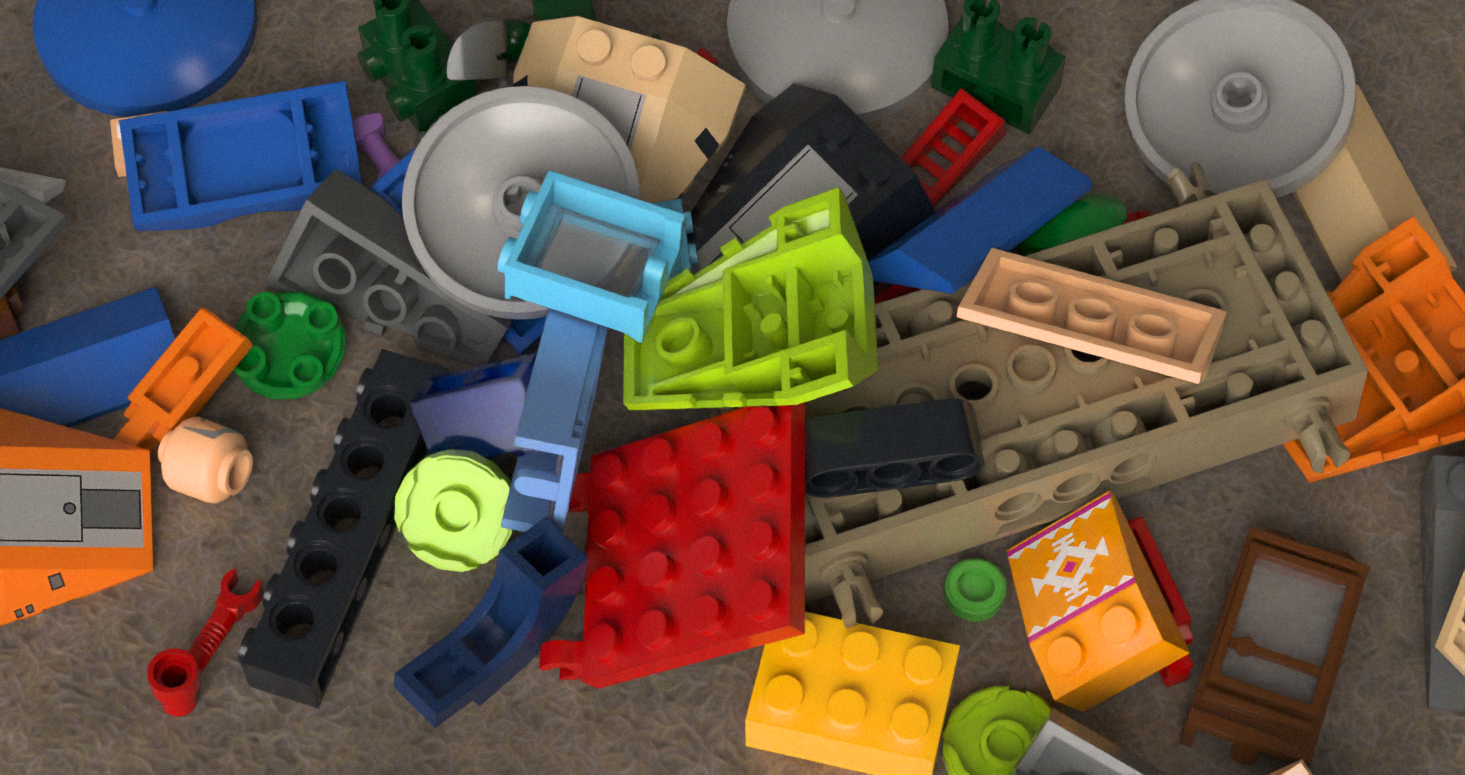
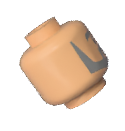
[158,416,253,504]

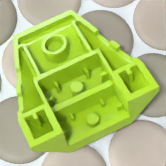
[623,187,878,410]

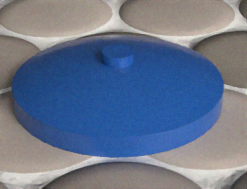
[33,0,257,117]

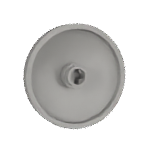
[727,0,949,123]
[1124,0,1356,199]
[402,86,641,319]

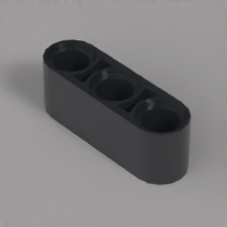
[804,399,985,498]

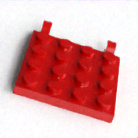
[539,402,805,689]

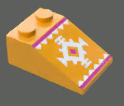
[1006,491,1190,712]

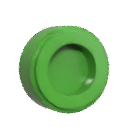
[944,558,1007,622]

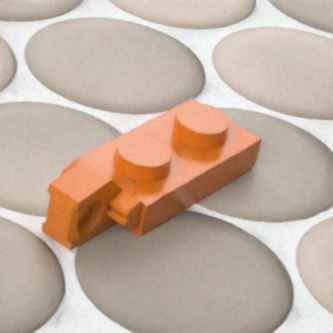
[113,307,253,453]

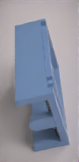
[501,308,608,533]

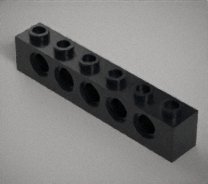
[238,349,454,709]

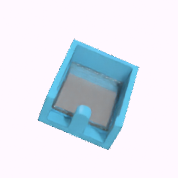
[498,170,686,343]

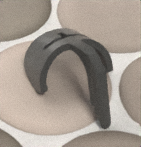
[416,16,508,141]

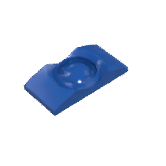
[119,81,363,231]

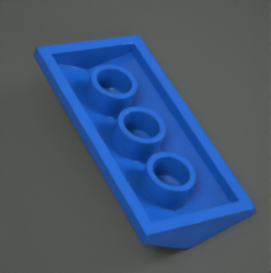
[868,146,1092,294]
[0,287,175,427]

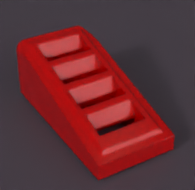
[901,88,1007,208]

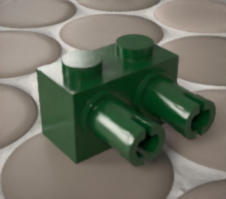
[357,0,477,133]
[931,0,1066,135]

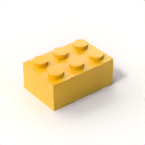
[745,612,960,775]

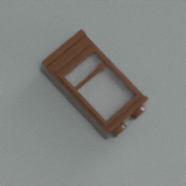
[1179,526,1370,768]

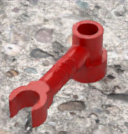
[147,568,263,717]

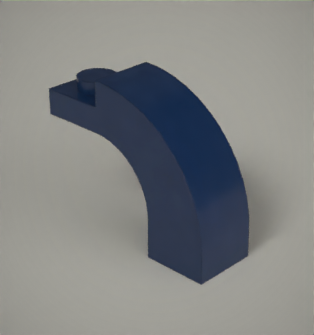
[393,518,589,728]

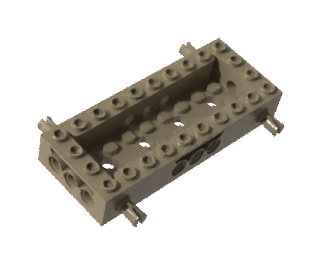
[708,162,1368,628]

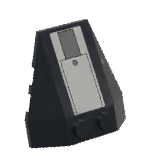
[687,83,936,286]

